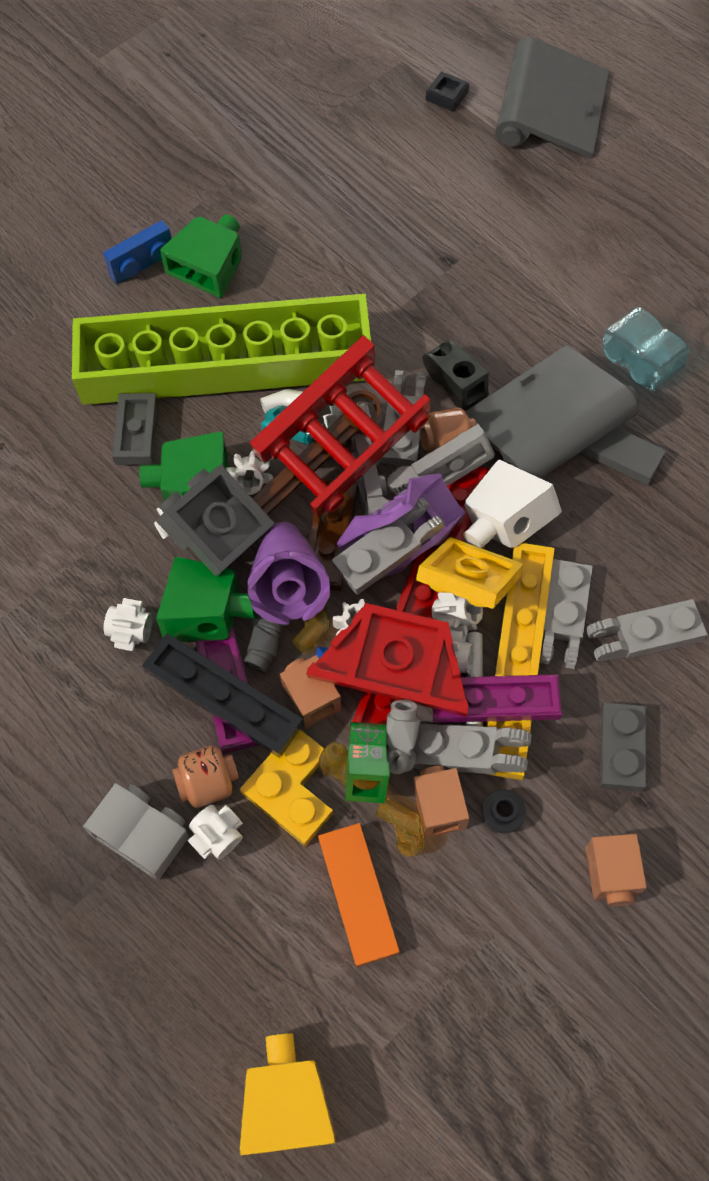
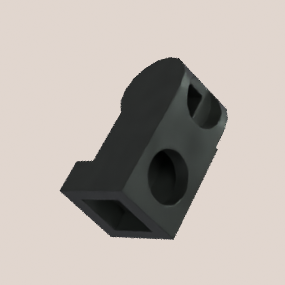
[423,340,489,411]

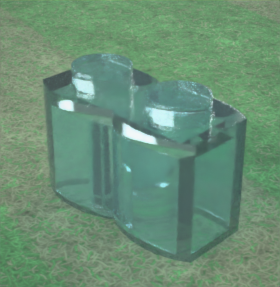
[602,307,690,390]

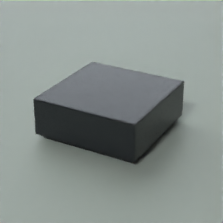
[426,71,469,112]

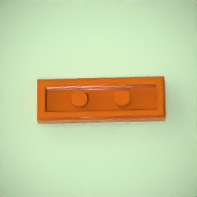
[318,823,400,968]

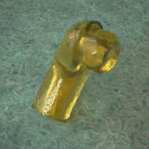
[292,604,330,654]

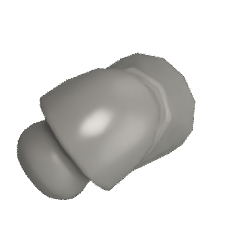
[386,700,421,774]

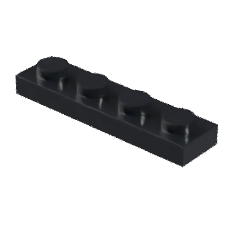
[142,633,304,758]

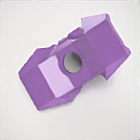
[337,473,465,579]

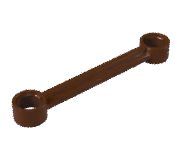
[252,390,382,515]

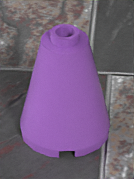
[247,522,330,625]

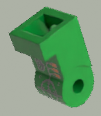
[345,722,389,803]

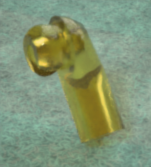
[376,797,425,857]

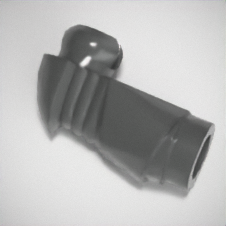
[244,614,288,672]

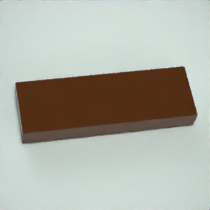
[308,479,357,592]

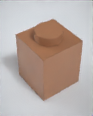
[280,655,342,729]
[413,766,469,838]
[585,834,647,906]

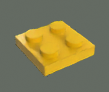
[416,537,524,609]

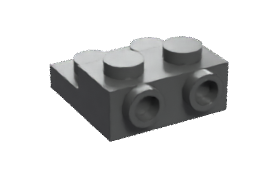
[156,464,275,576]

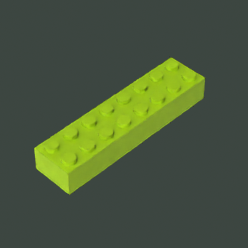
[72,294,371,405]

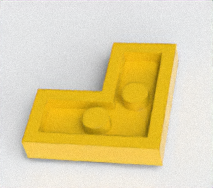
[239,730,333,847]

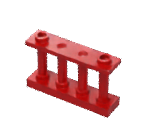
[249,335,430,518]

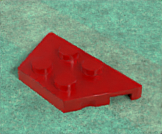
[306,603,469,717]

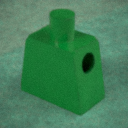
[160,214,242,299]
[139,432,228,501]
[156,557,258,642]

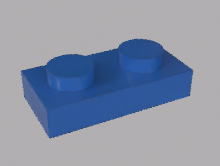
[103,220,172,284]

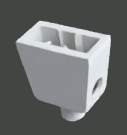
[463,460,562,548]

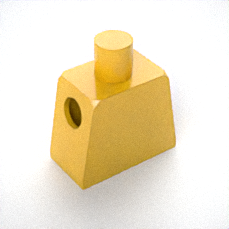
[240,1034,336,1155]

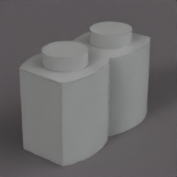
[83,783,189,881]

